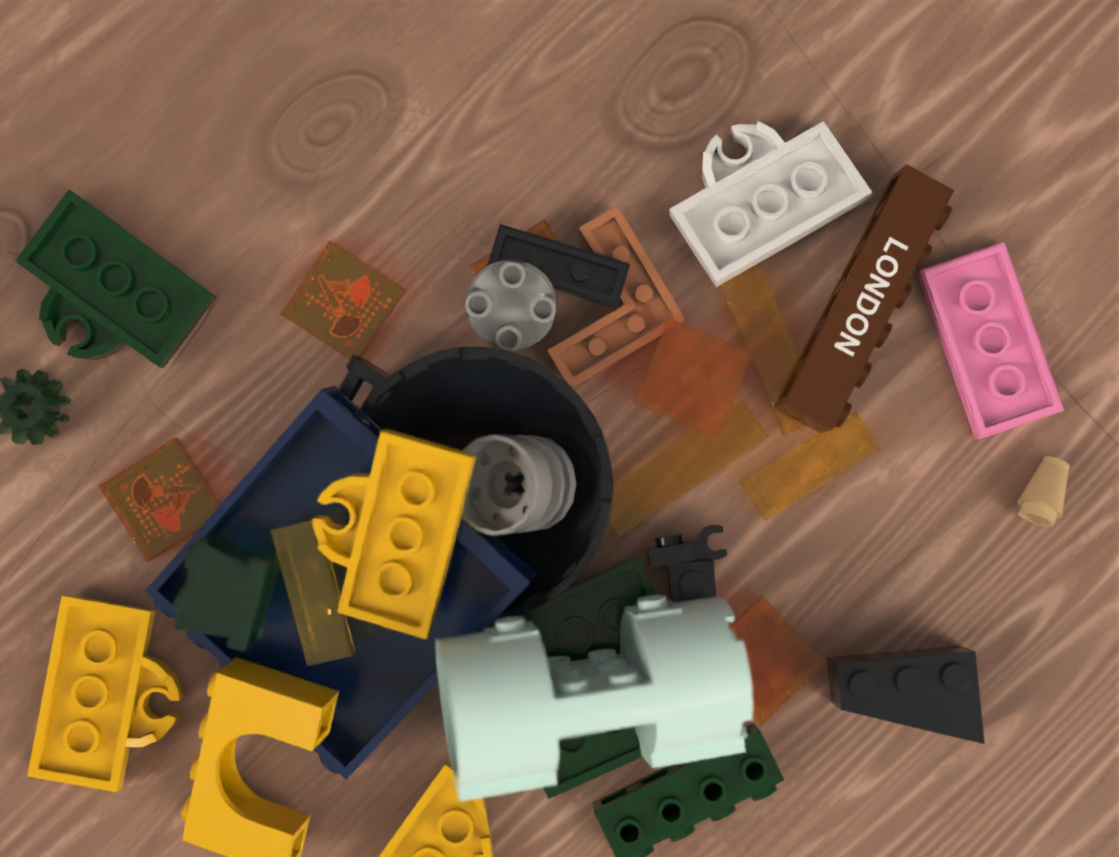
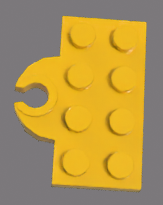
[313,429,477,640]
[27,594,184,792]

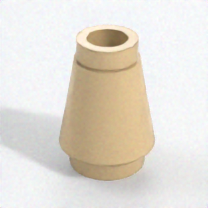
[1017,456,1070,527]

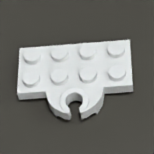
[670,121,872,287]

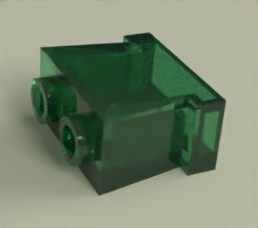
[173,532,283,652]

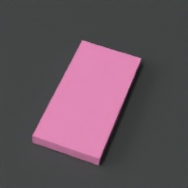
[916,242,1064,440]

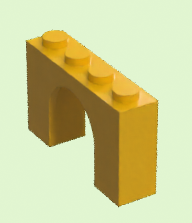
[181,657,339,857]

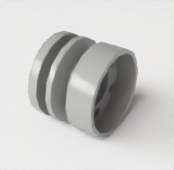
[461,435,576,536]

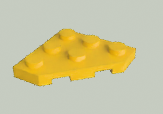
[378,761,494,857]

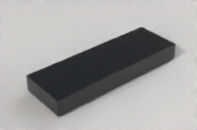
[487,224,630,309]

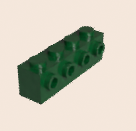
[593,723,784,857]

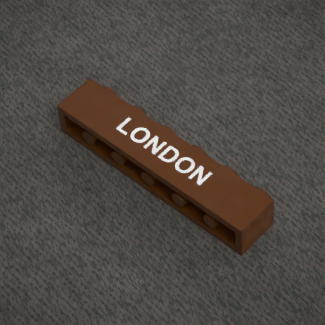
[773,164,954,433]

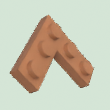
[547,205,686,388]

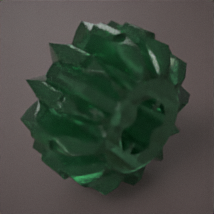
[0,369,71,445]

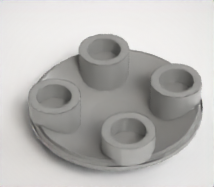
[465,260,557,352]

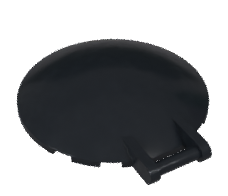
[339,346,613,621]

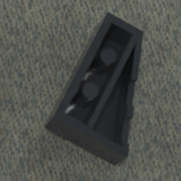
[827,646,985,744]

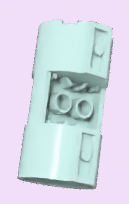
[436,595,753,801]

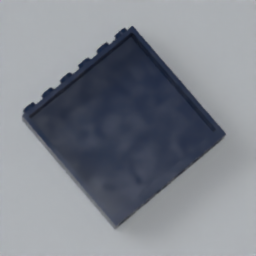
[145,386,537,780]

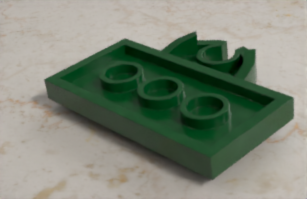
[15,189,216,368]

